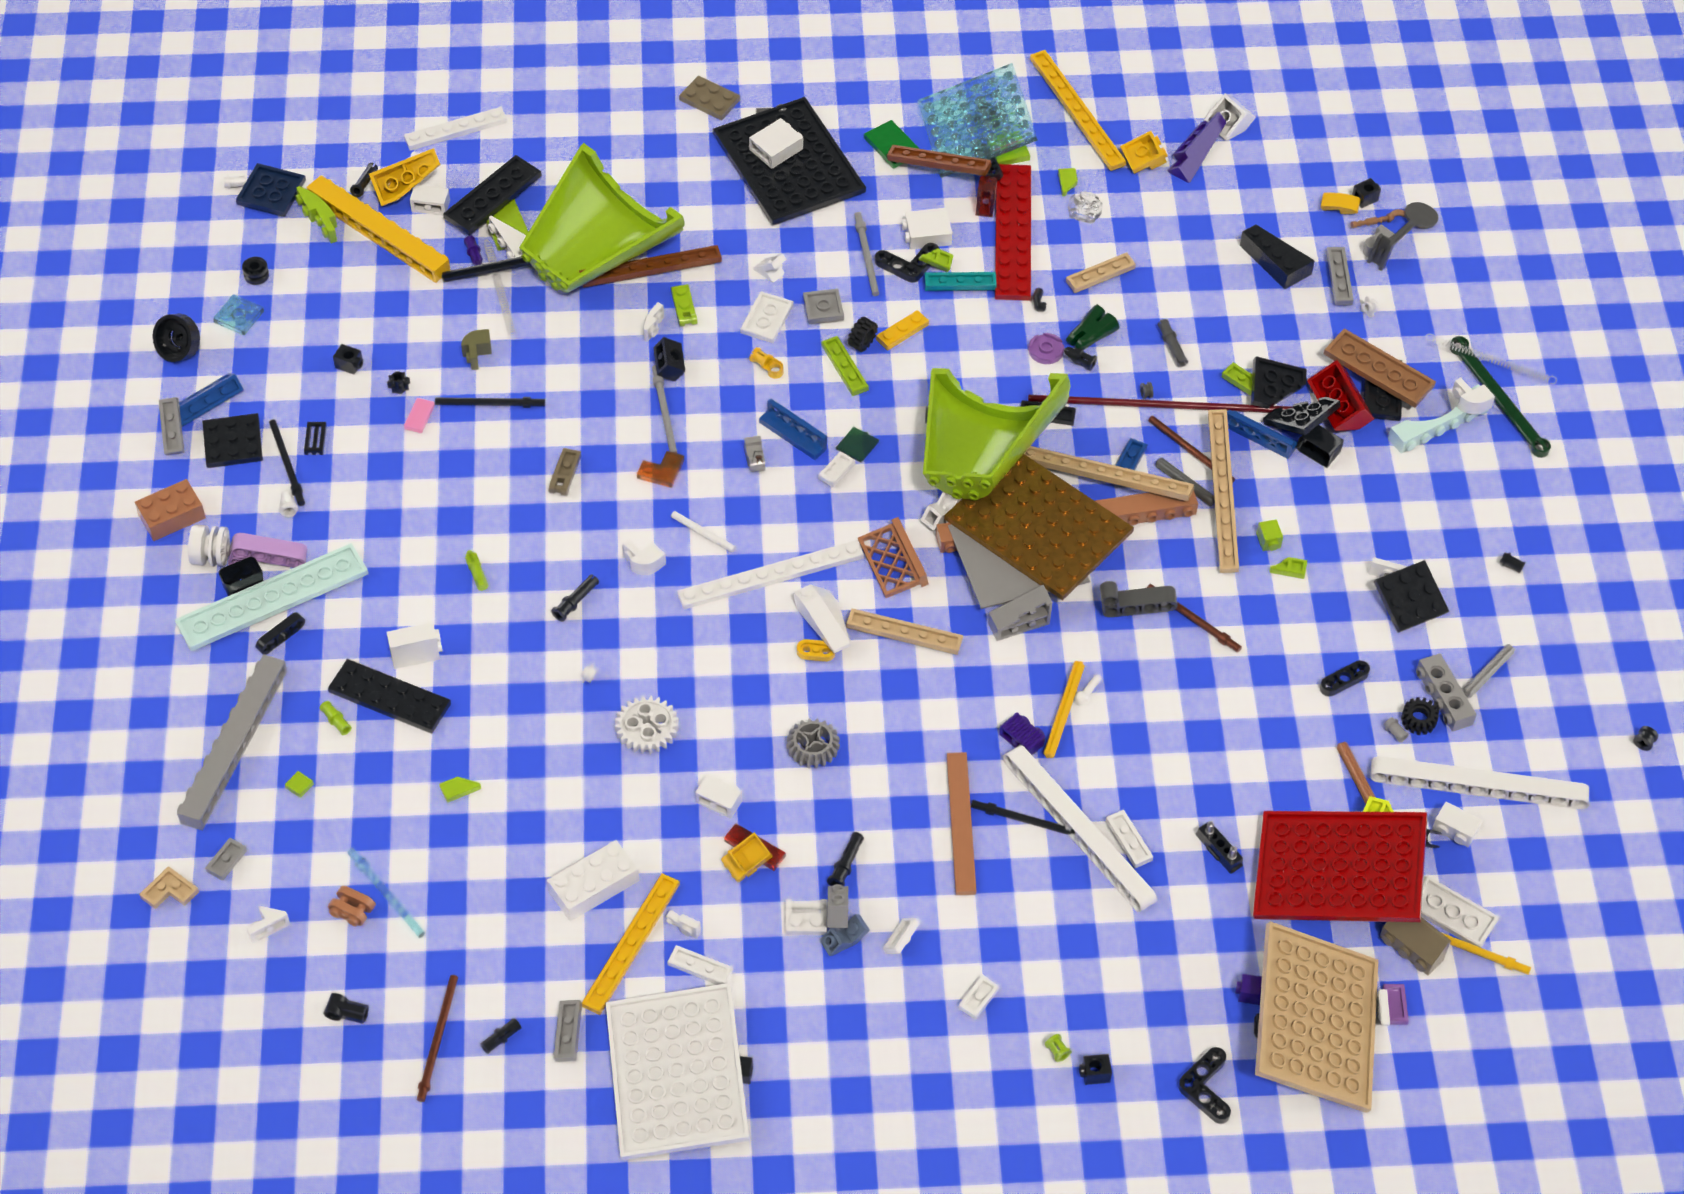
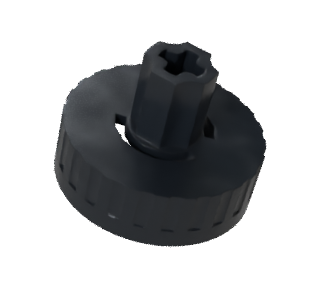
[152,313,200,362]

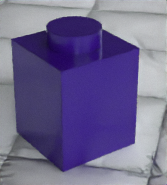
[1235,974,1262,1005]

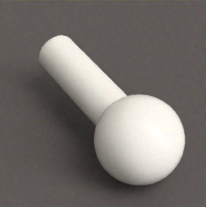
[1074,674,1102,706]

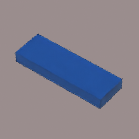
[1116,438,1148,488]

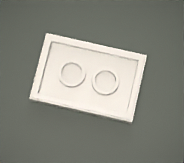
[740,291,794,344]

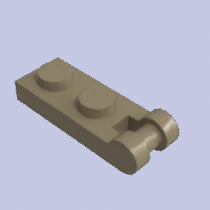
[548,448,582,496]

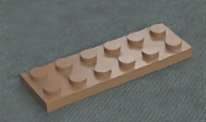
[1323,328,1436,408]

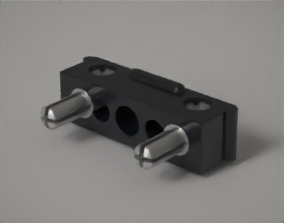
[1195,821,1243,874]

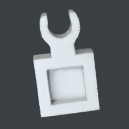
[666,910,701,939]

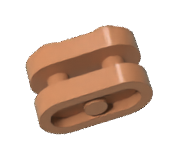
[327,885,376,927]

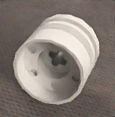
[188,525,230,567]

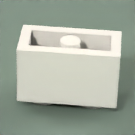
[410,185,450,216]
[695,774,743,819]
[1432,802,1482,848]

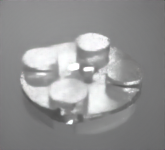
[1068,191,1103,224]

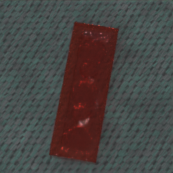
[724,823,786,871]

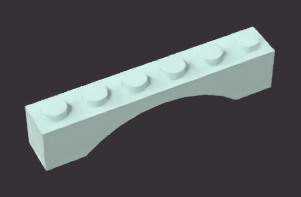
[1388,384,1489,453]

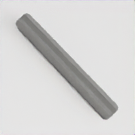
[1463,644,1515,698]

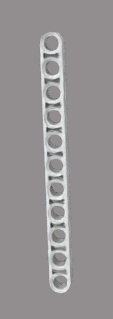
[1003,745,1157,912]
[1371,756,1589,809]

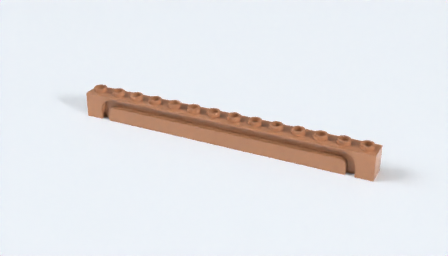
[936,490,1198,553]

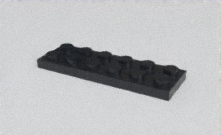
[443,155,542,235]
[328,659,451,734]

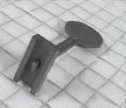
[1367,202,1438,271]

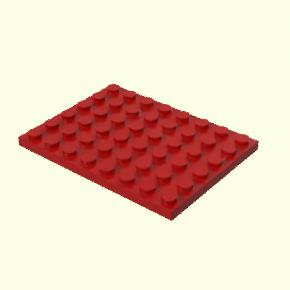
[1253,811,1428,922]

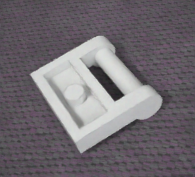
[785,899,827,935]

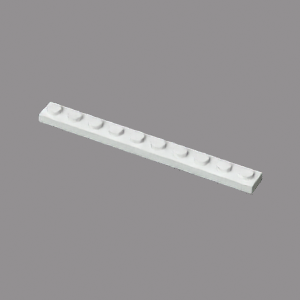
[677,540,864,610]

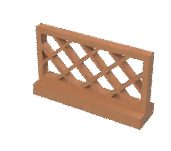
[858,517,929,598]

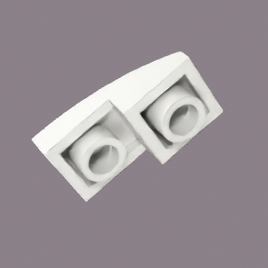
[644,302,664,342]

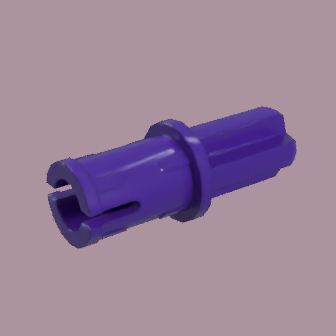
[464,235,483,265]

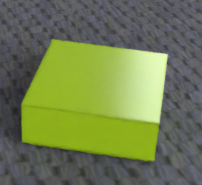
[285,771,314,798]

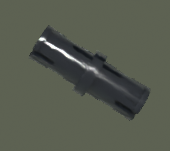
[480,1018,522,1054]

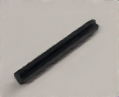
[442,257,529,282]

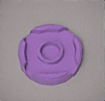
[1028,333,1065,364]

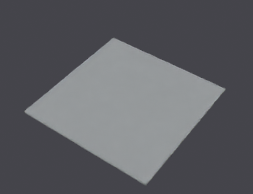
[945,520,1090,609]

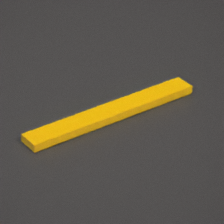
[582,873,680,1015]

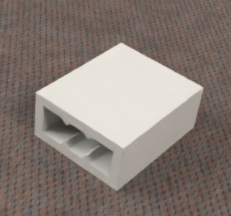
[749,118,804,169]
[902,208,953,250]
[387,622,443,669]

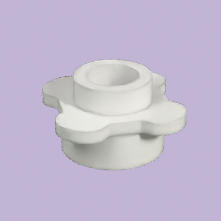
[1361,296,1379,318]
[581,663,598,683]

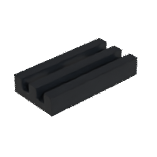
[304,422,327,455]

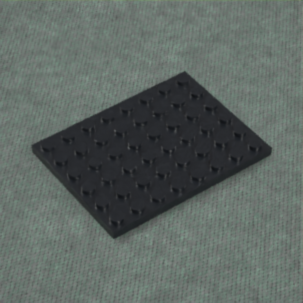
[713,97,866,226]

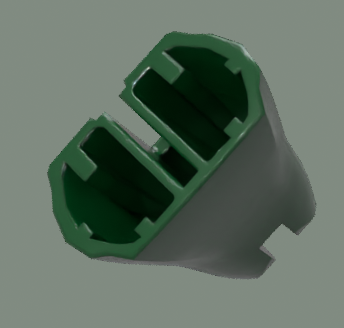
[1066,304,1119,350]

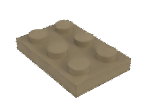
[679,75,740,121]

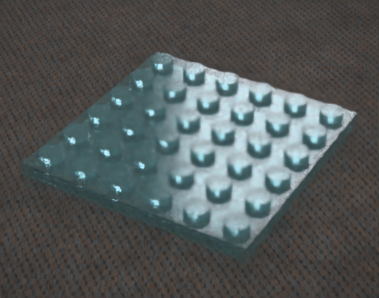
[917,63,1038,178]

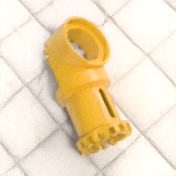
[749,347,784,379]

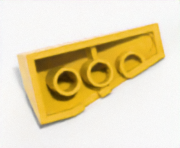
[369,148,441,206]

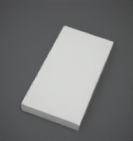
[1421,876,1500,948]

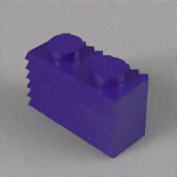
[999,712,1045,755]

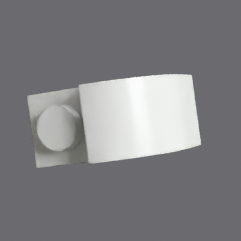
[1452,378,1495,414]
[921,492,962,531]
[623,540,666,575]

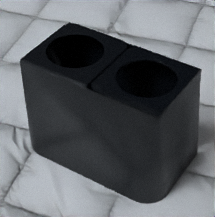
[1297,425,1344,468]
[219,557,264,596]

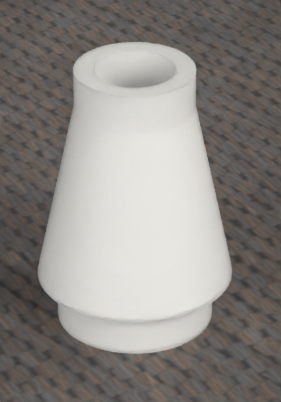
[279,490,298,518]

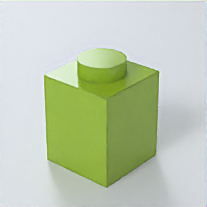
[1256,519,1283,551]

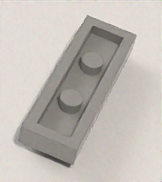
[158,397,185,455]
[554,1000,582,1062]

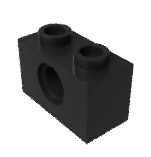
[653,337,685,381]

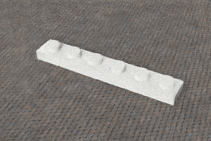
[404,107,507,151]

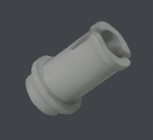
[1384,717,1409,743]

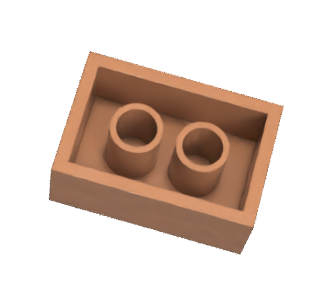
[135,479,206,541]

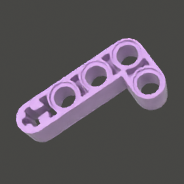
[228,533,307,568]

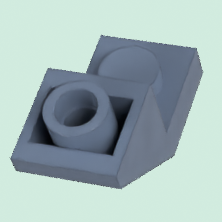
[819,914,870,956]

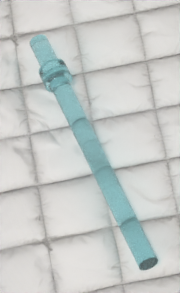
[347,848,425,938]

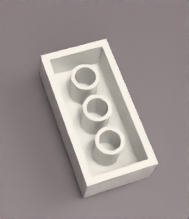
[547,840,639,922]

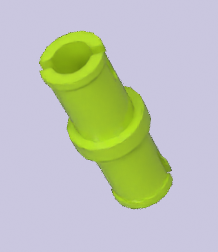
[320,701,352,735]

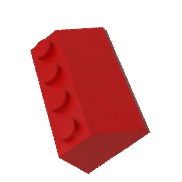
[1307,360,1374,431]

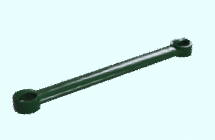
[1450,336,1551,458]

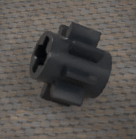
[387,371,410,394]

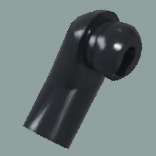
[1033,288,1047,312]

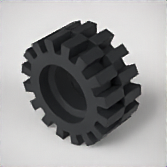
[847,317,878,352]
[1401,697,1439,735]

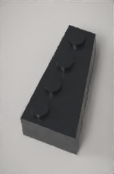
[1240,224,1315,289]

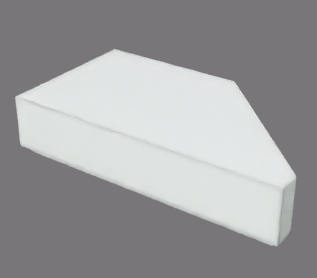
[1376,989,1390,1026]

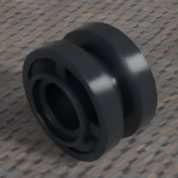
[242,257,269,285]

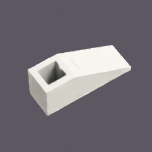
[488,216,526,259]

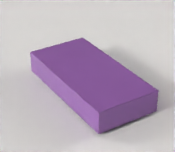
[1382,984,1409,1025]

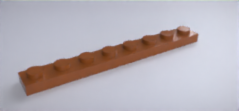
[579,245,722,287]

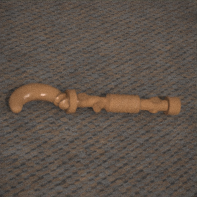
[1350,209,1406,228]

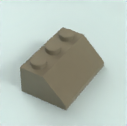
[1380,917,1451,976]

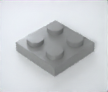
[803,288,844,324]

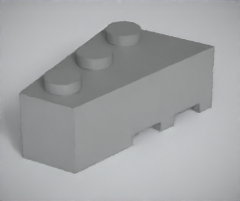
[988,585,1053,641]

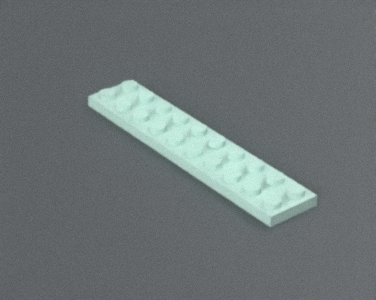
[174,543,368,652]

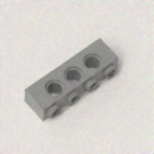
[1416,653,1477,732]

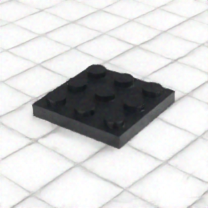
[202,413,263,468]
[1373,560,1450,633]

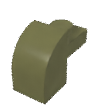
[461,329,492,370]

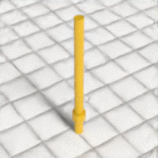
[1441,932,1531,975]

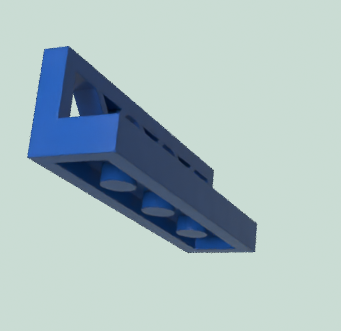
[179,373,244,426]
[759,398,827,460]
[1227,409,1298,459]

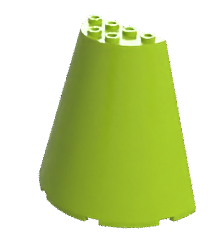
[519,143,685,293]
[923,368,1071,500]

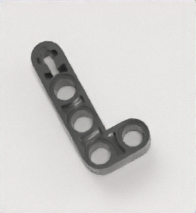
[1100,581,1178,617]

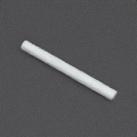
[671,511,736,553]

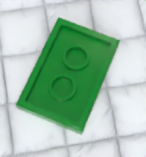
[864,120,919,169]

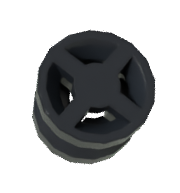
[1633,726,1659,751]

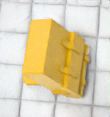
[721,832,773,882]

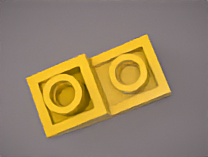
[1321,192,1361,214]

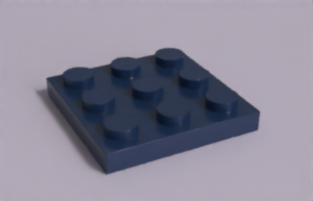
[236,163,306,217]

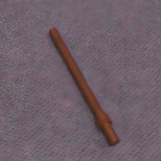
[1148,415,1235,483]
[1147,583,1242,653]

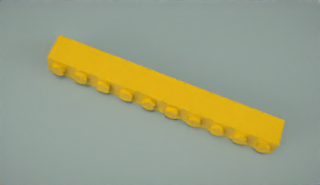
[306,175,450,283]

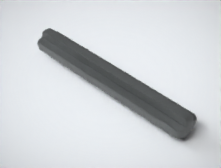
[1156,458,1215,506]

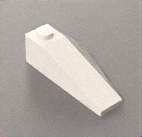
[794,584,851,653]

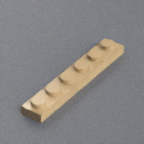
[846,608,963,655]

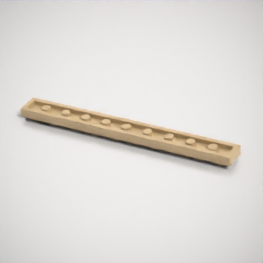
[1208,409,1239,573]
[1024,446,1194,501]

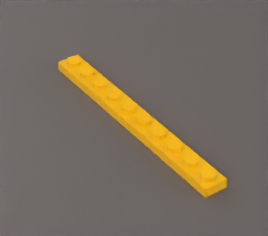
[1030,50,1126,171]

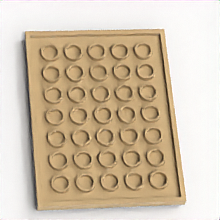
[1255,921,1378,1113]

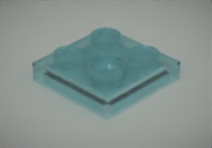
[213,294,264,336]

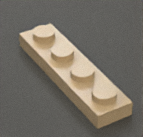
[1066,252,1136,293]

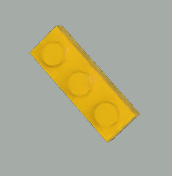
[876,310,929,351]

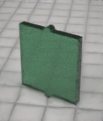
[836,426,879,463]

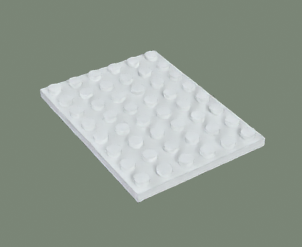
[606,983,750,1160]

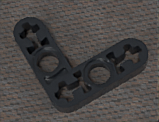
[875,243,939,283]
[1178,1047,1231,1124]

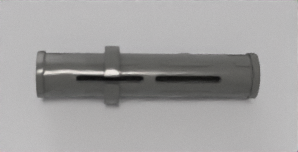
[1157,319,1188,367]

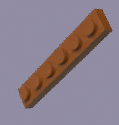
[887,145,991,176]

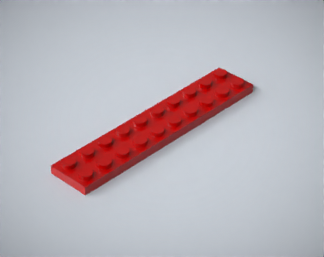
[995,164,1031,301]

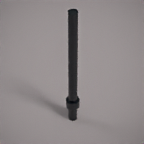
[435,397,546,408]
[269,419,305,506]
[971,800,1075,835]

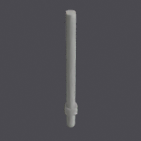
[855,212,879,296]
[652,365,677,456]

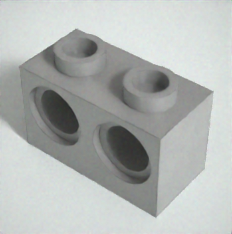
[827,884,848,928]

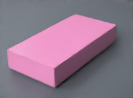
[404,398,435,433]

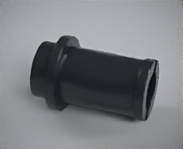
[1500,552,1526,573]

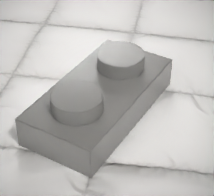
[205,838,247,881]

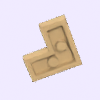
[139,866,199,909]

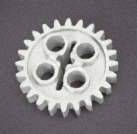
[615,695,679,754]

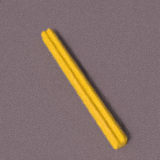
[1043,661,1085,758]

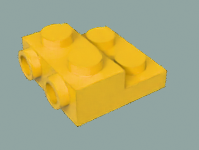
[1120,131,1168,174]

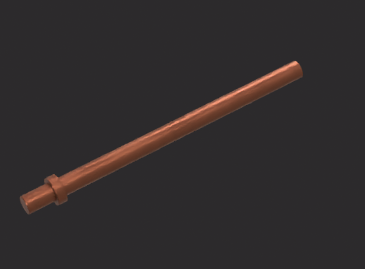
[416,975,458,1102]

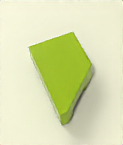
[1058,168,1078,197]
[919,248,954,272]
[1269,557,1308,579]
[439,776,482,803]

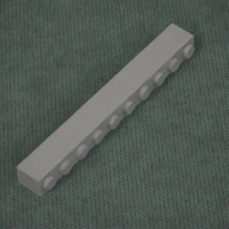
[177,654,288,831]

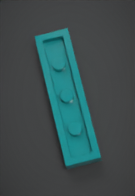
[925,272,997,291]

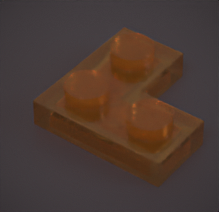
[637,451,685,488]

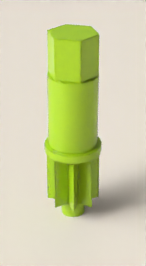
[465,550,489,591]

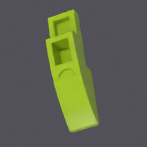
[295,186,337,243]

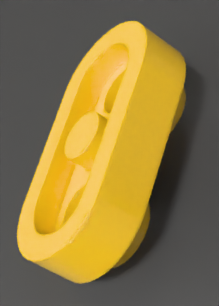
[797,639,835,661]

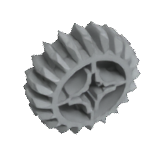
[786,717,840,769]

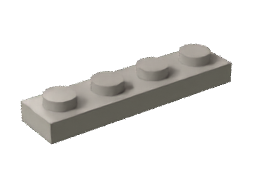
[1326,247,1354,305]

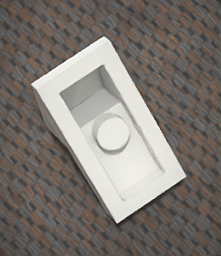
[753,254,787,282]
[247,906,290,944]

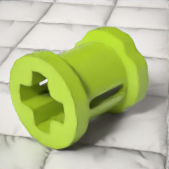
[1045,1034,1072,1062]

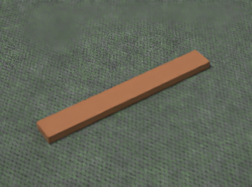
[947,752,976,895]

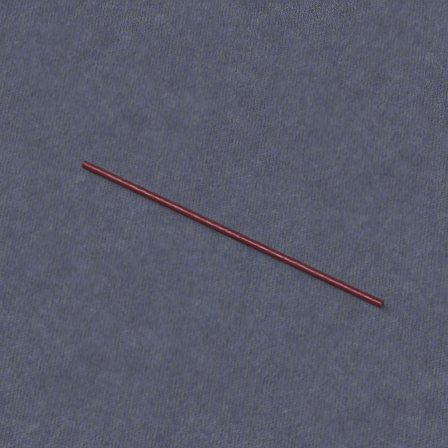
[1028,395,1293,413]

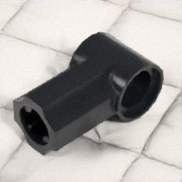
[323,993,369,1024]

